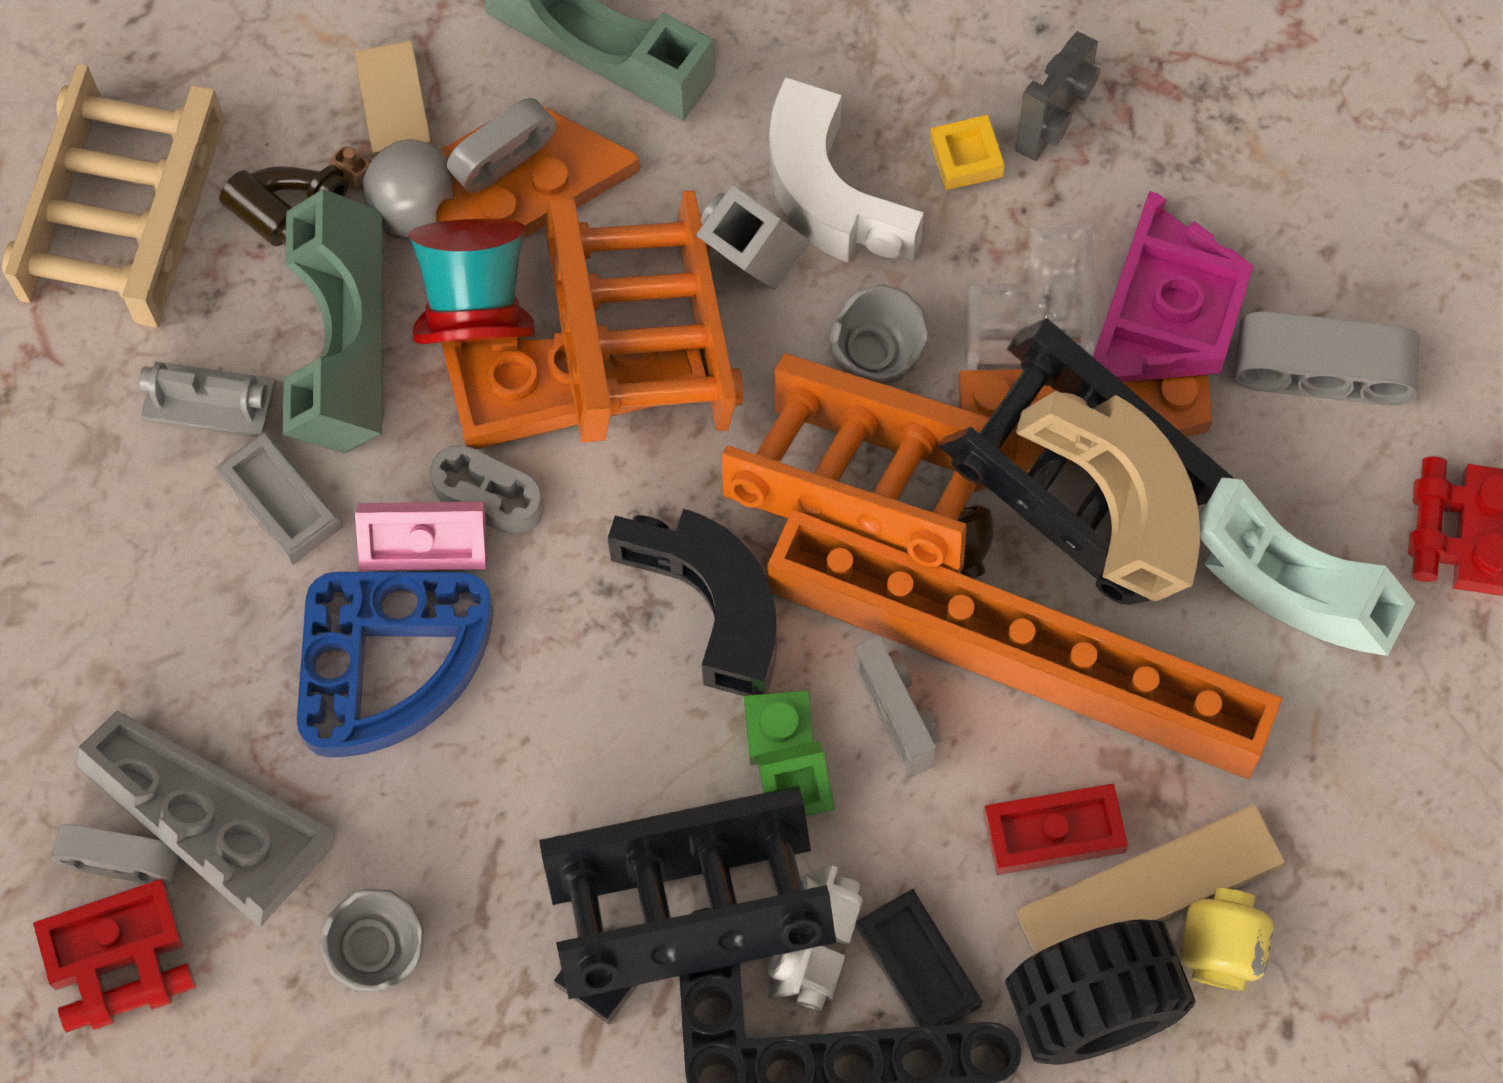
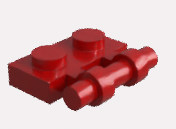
[1408,456,1503,596]
[33,879,196,1033]

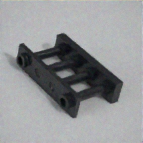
[938,318,1235,605]
[539,786,836,999]

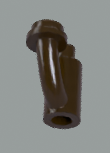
[219,165,349,247]

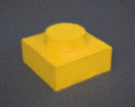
[929,114,1005,191]

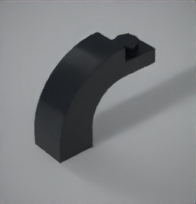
[608,508,777,696]

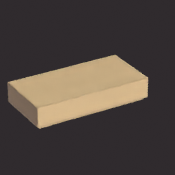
[353,40,432,158]

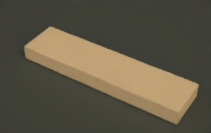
[1016,804,1285,954]

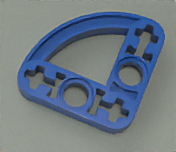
[297,572,493,758]

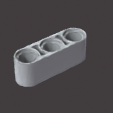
[1236,311,1420,405]

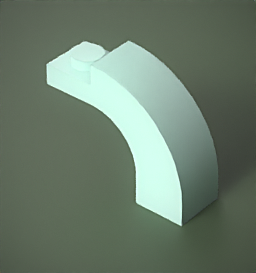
[1199,477,1415,656]

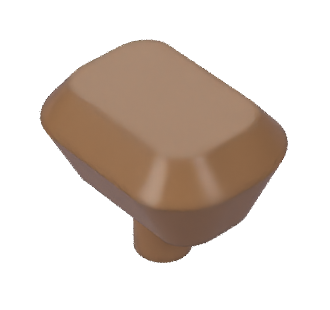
[329,146,372,189]

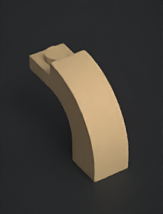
[1016,391,1200,602]

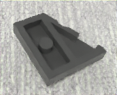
[1015,31,1101,161]

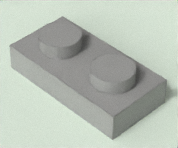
[854,635,941,777]

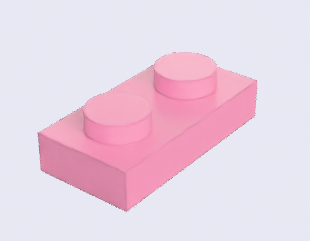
[355,502,488,571]

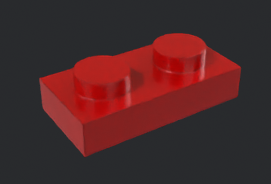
[983,783,1128,875]

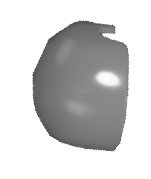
[363,139,454,237]
[829,284,929,384]
[320,889,424,992]

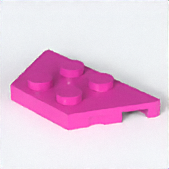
[1093,191,1254,382]

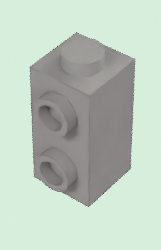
[696,184,810,290]

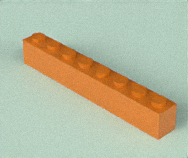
[767,509,1283,780]

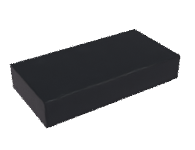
[856,889,983,1027]

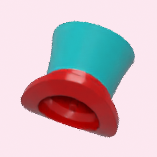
[408,219,535,344]

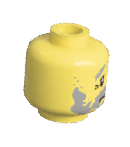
[1179,888,1274,991]

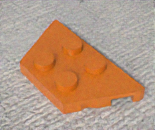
[436,106,640,239]

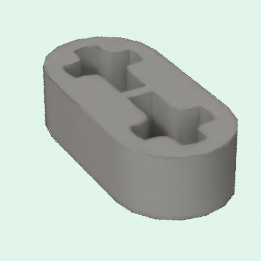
[447,98,557,193]
[430,445,543,535]
[51,824,180,886]

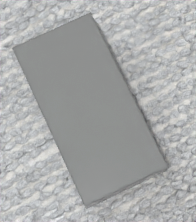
[215,431,343,564]

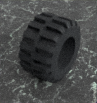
[1005,919,1196,1065]

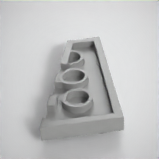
[76,711,336,928]

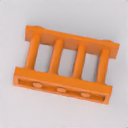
[545,190,744,443]
[722,353,1018,573]

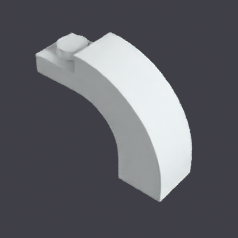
[769,77,924,263]

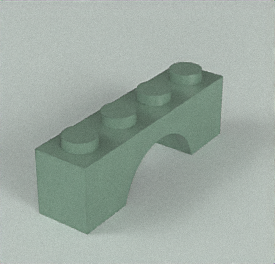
[484,0,715,121]
[283,189,384,453]

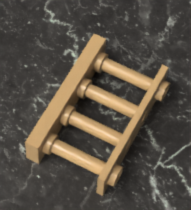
[2,64,225,328]

